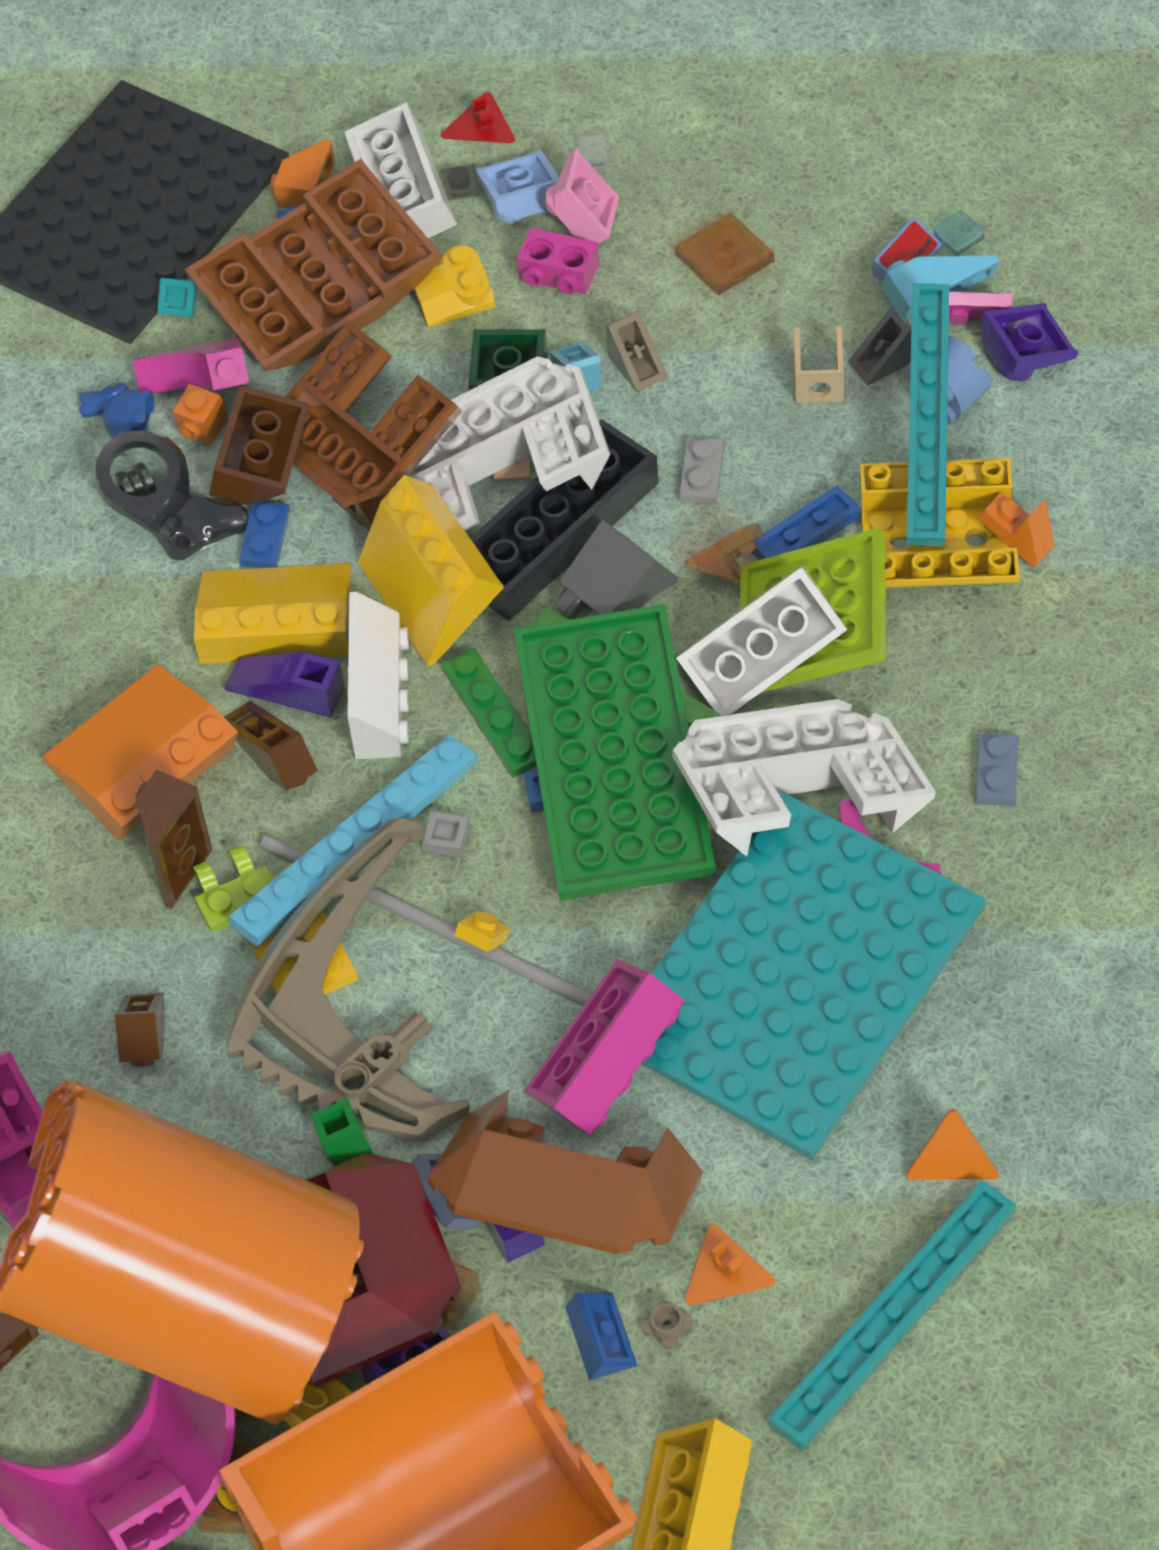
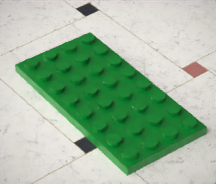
[514,604,716,901]

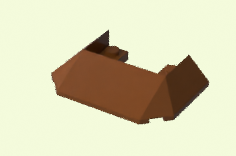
[286,321,462,507]
[427,1090,703,1254]

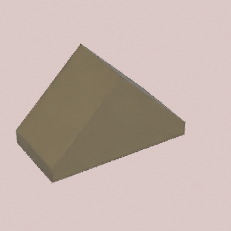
[606,311,668,392]

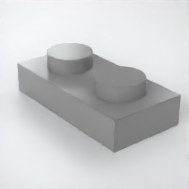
[680,438,724,504]

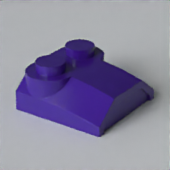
[980,303,1079,381]

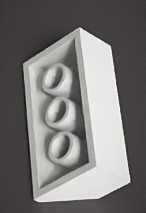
[344,102,457,238]
[676,565,847,716]
[348,592,409,759]

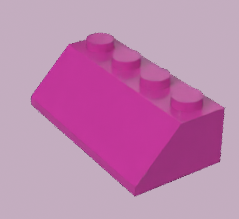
[523,959,685,1135]

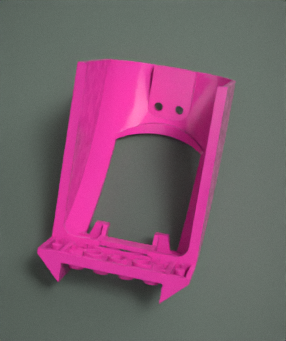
[0,1050,235,1550]

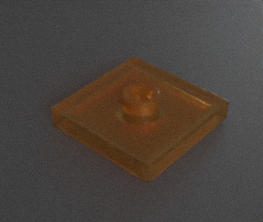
[675,212,775,296]

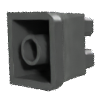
[555,519,679,619]

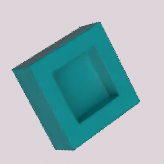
[157,277,198,317]

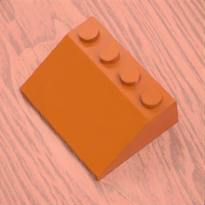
[42,664,238,841]

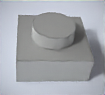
[422,811,470,858]

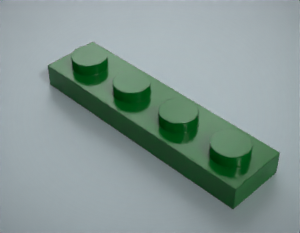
[441,648,537,778]

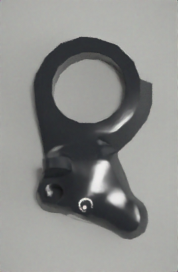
[95,431,249,560]

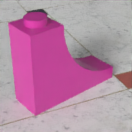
[132,337,249,393]

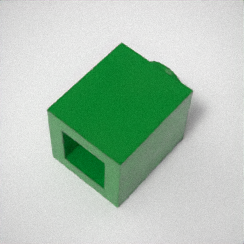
[310,1098,374,1166]

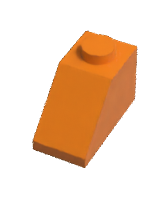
[270,139,335,208]

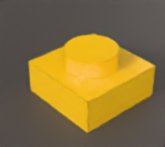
[454,911,511,952]

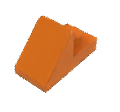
[977,491,1055,568]

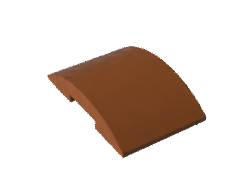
[185,159,442,371]

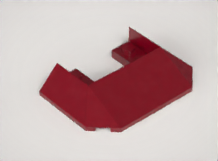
[304,1152,463,1388]

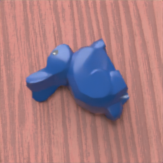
[79,382,155,439]

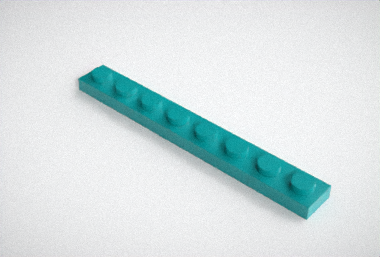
[906,283,950,546]
[768,1180,1016,1451]

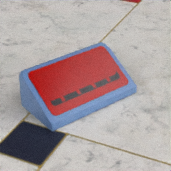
[873,217,943,281]

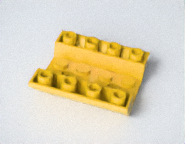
[860,458,1020,587]

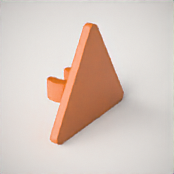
[906,1109,999,1180]
[685,1224,775,1306]

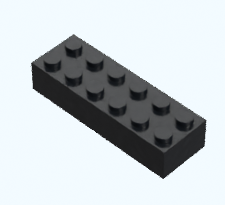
[470,419,659,621]

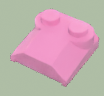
[545,148,620,244]

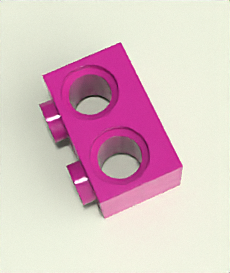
[517,227,600,295]

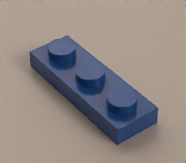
[750,486,861,560]

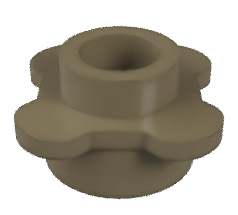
[642,1301,693,1349]

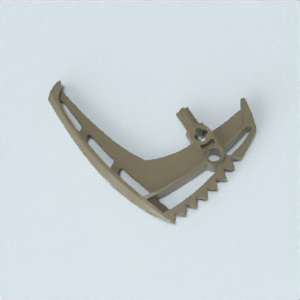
[227,818,470,1141]

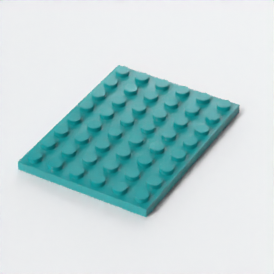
[640,792,986,1160]

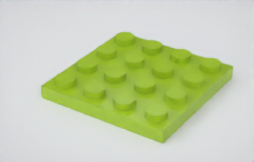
[740,527,886,693]

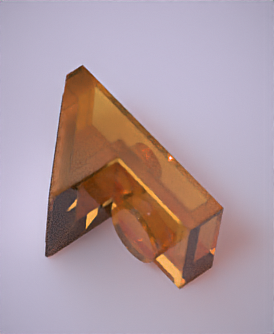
[684,523,764,583]

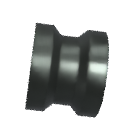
[115,462,157,496]

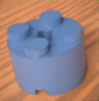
[906,335,991,424]

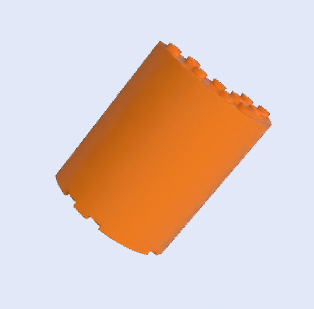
[0,1079,364,1425]
[219,1311,637,1550]

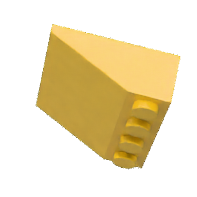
[358,475,504,666]
[194,563,351,664]

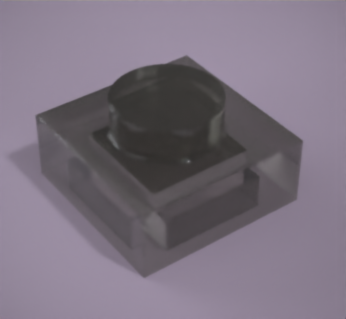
[440,164,480,201]

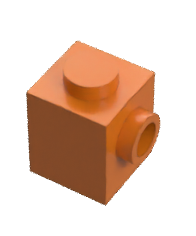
[172,384,229,445]

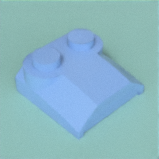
[475,150,559,223]

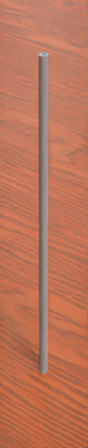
[260,834,593,1006]

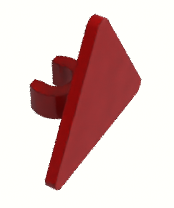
[441,92,515,144]

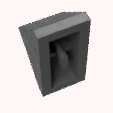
[848,306,911,385]

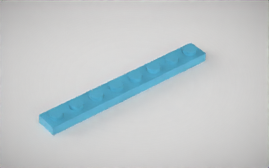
[229,734,478,947]

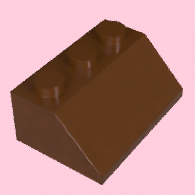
[209,385,310,505]
[136,769,213,909]

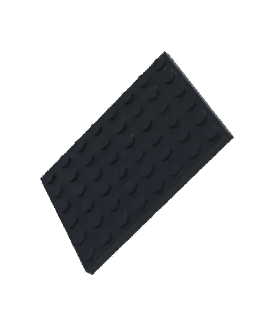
[0,80,290,345]

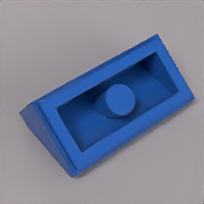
[565,1292,637,1380]

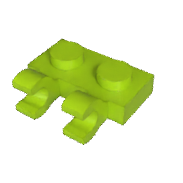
[193,845,274,933]

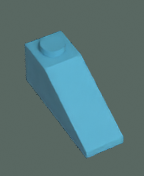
[881,255,1000,319]

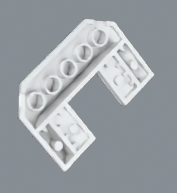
[407,356,610,531]
[672,699,936,856]

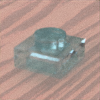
[934,209,984,256]

